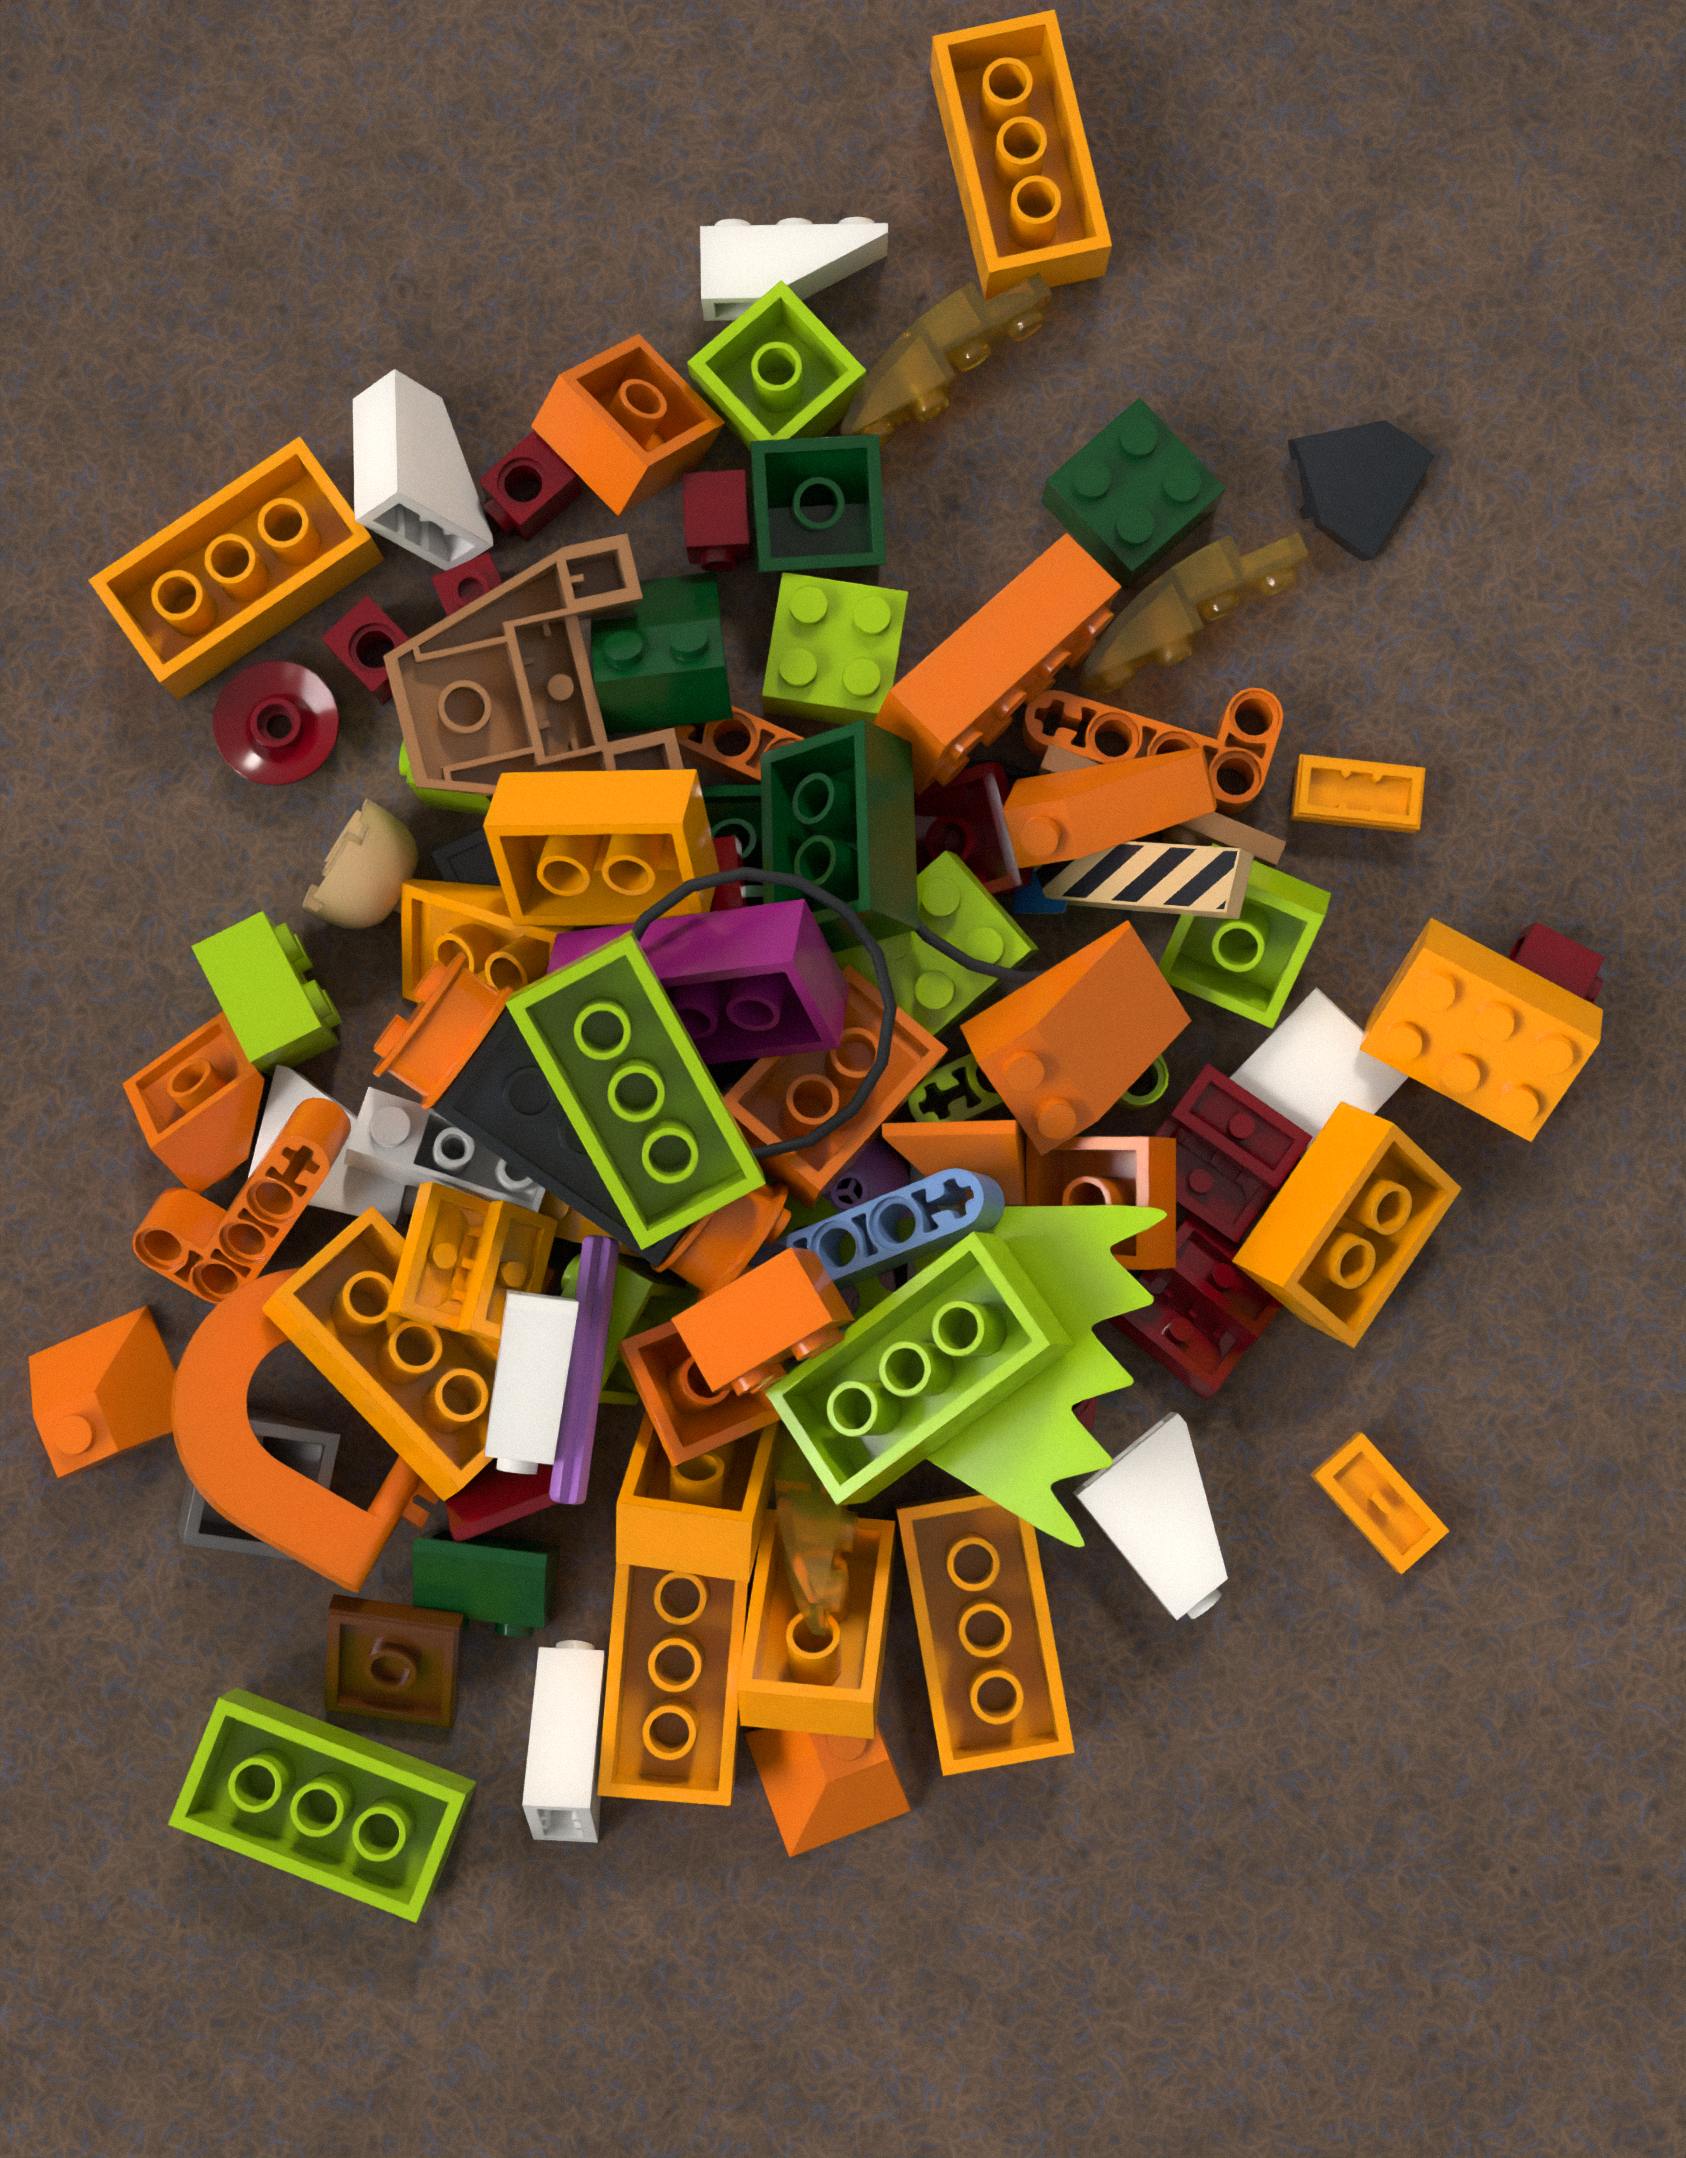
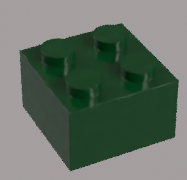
[1041,397,1226,592]

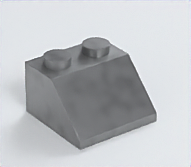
[177,1408,341,1560]

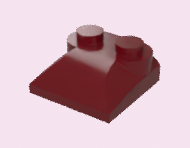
[914,761,1033,897]

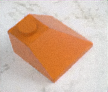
[122,1011,265,1194]
[882,1120,1026,1209]
[29,1305,176,1478]
[616,1320,782,1468]
[744,1718,911,1857]

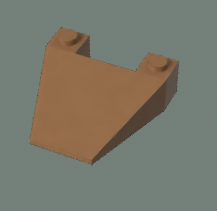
[383,533,684,796]

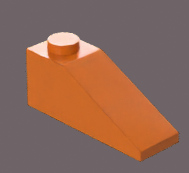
[1002,747,1217,868]

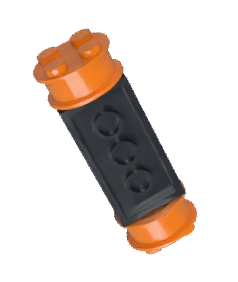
[373,952,791,1302]

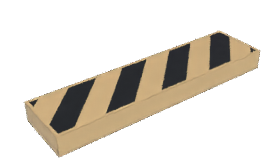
[1033,841,1254,919]

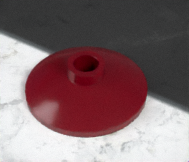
[212,661,340,786]

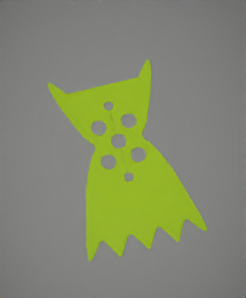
[686,1171,1168,1548]

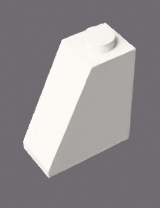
[353,369,493,571]
[248,1065,419,1227]
[484,1290,579,1474]
[1072,1412,1228,1620]
[522,1640,608,1843]

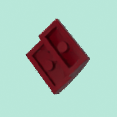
[1153,1063,1313,1245]
[1106,1213,1283,1401]
[445,1458,558,1542]

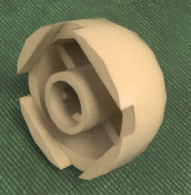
[302,799,419,930]

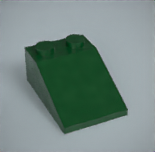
[591,572,733,735]

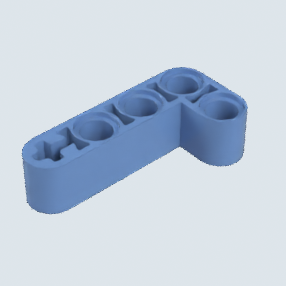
[750,1168,1005,1365]

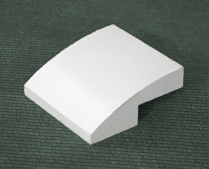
[1229,987,1409,1159]

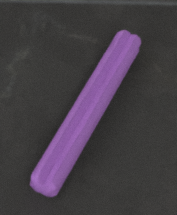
[549,1235,619,1505]

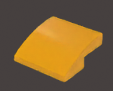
[387,1182,558,1343]

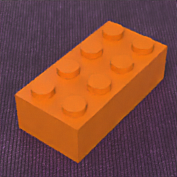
[873,532,1122,795]

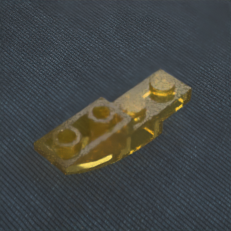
[841,272,1052,448]
[1078,532,1309,693]
[774,1420,858,1636]

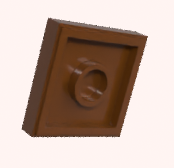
[325,1594,464,1729]

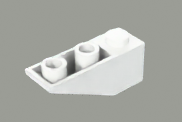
[700,217,888,321]
[344,1087,545,1212]

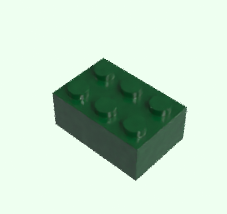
[760,719,919,953]

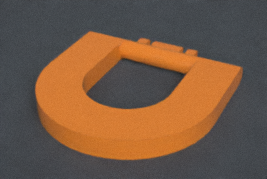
[171,1267,440,1593]

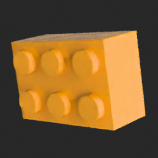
[483,769,719,926]
[1359,918,1603,1142]
[1232,1101,1462,1348]
[616,1410,784,1582]
[736,1509,896,1739]

